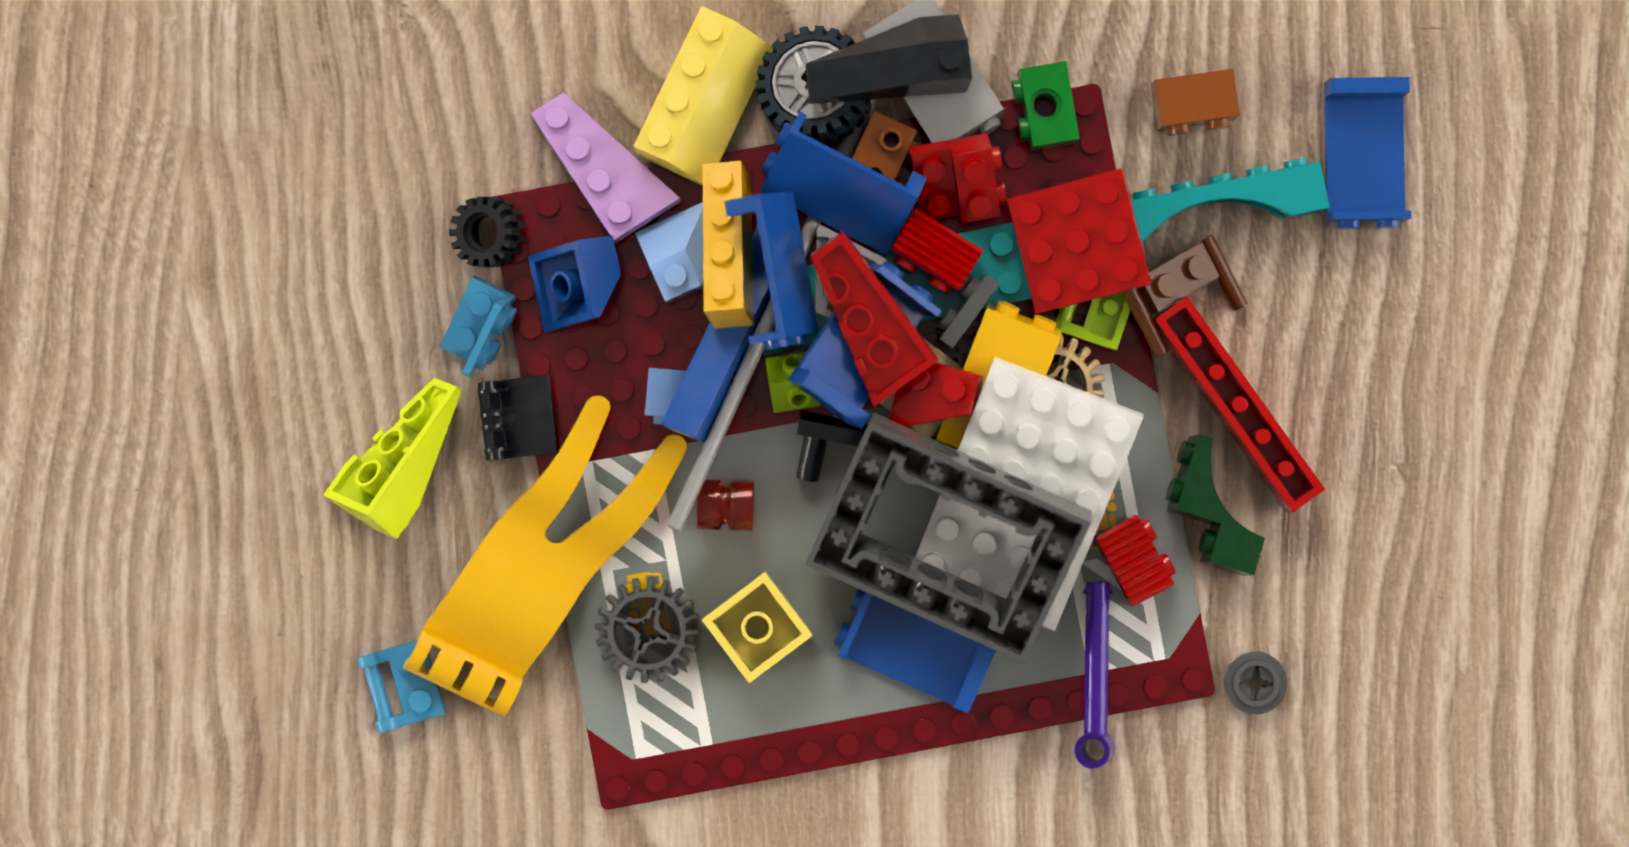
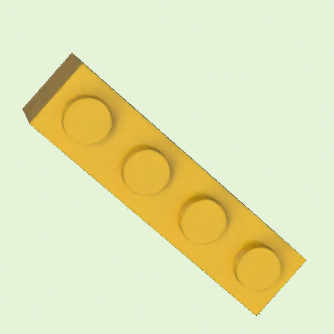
[702,161,754,329]

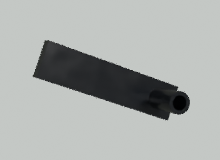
[796,410,955,482]

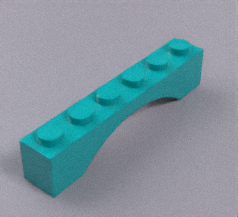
[1132,157,1330,244]

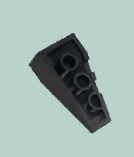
[805,14,972,104]

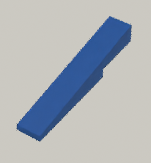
[661,224,771,443]

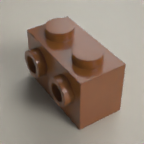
[1151,69,1240,136]
[852,111,920,185]

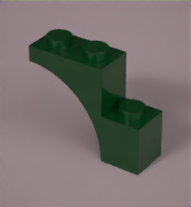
[1166,434,1265,576]

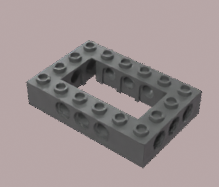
[805,412,1092,663]

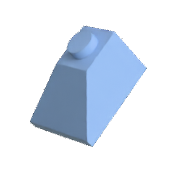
[635,202,704,304]

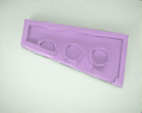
[531,92,681,244]

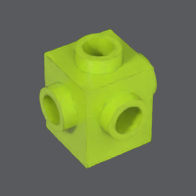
[765,352,820,413]

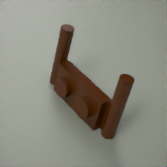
[1122,234,1248,357]

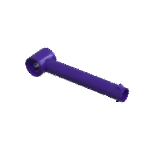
[1074,581,1116,769]

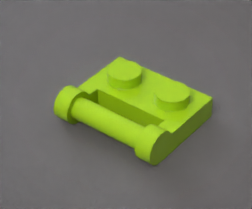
[1052,292,1130,351]

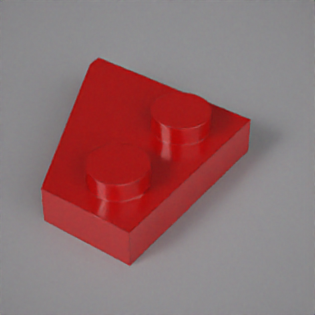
[889,362,984,427]

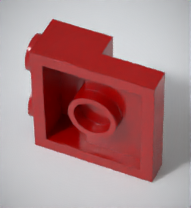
[909,133,1007,223]

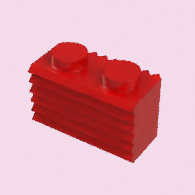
[890,209,984,295]
[1093,515,1176,607]

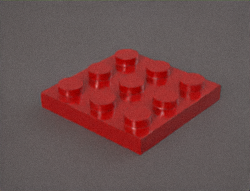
[1007,168,1152,314]

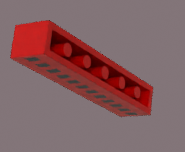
[1153,296,1326,512]

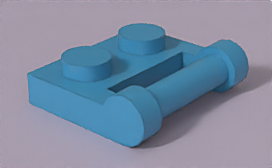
[356,640,447,733]

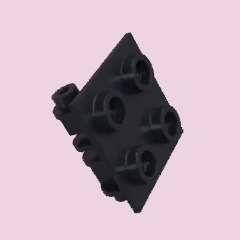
[477,375,558,461]

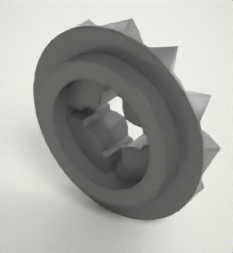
[1223,651,1287,714]

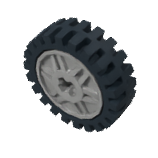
[756,26,872,144]

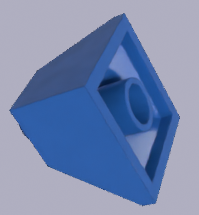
[528,236,621,333]

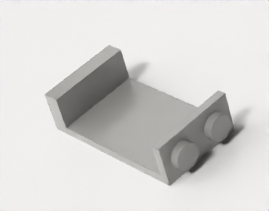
[862,0,1004,143]

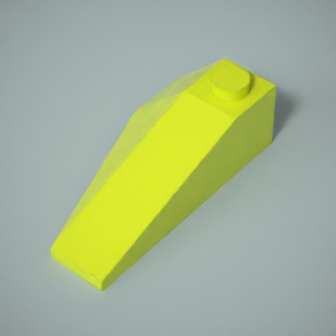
[323,378,462,540]

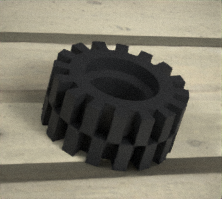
[449,197,526,267]

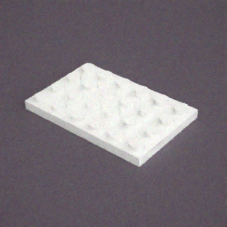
[915,357,1144,631]

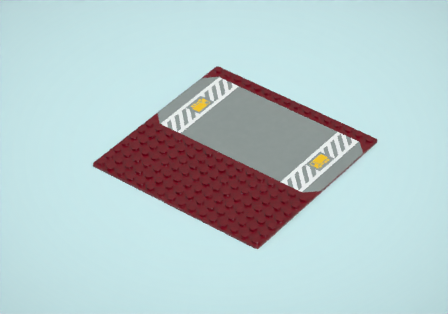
[491,84,1215,810]

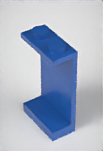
[1324,77,1412,230]
[760,112,927,255]
[724,191,818,350]
[788,262,942,429]
[834,589,996,714]

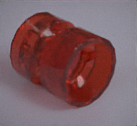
[697,479,754,531]

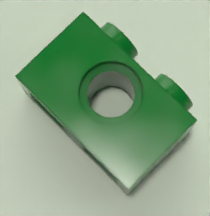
[1012,61,1080,151]

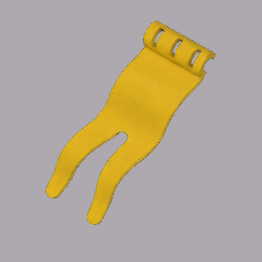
[403,395,687,717]

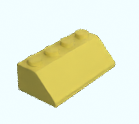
[634,6,773,186]

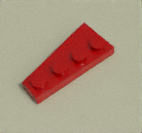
[810,231,938,407]

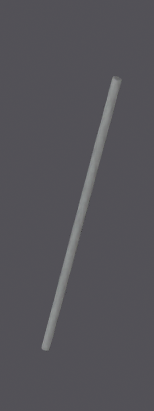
[667,99,878,532]

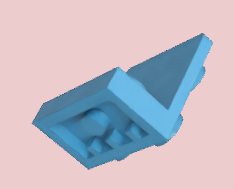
[440,276,517,377]

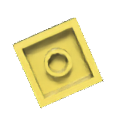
[702,571,813,683]

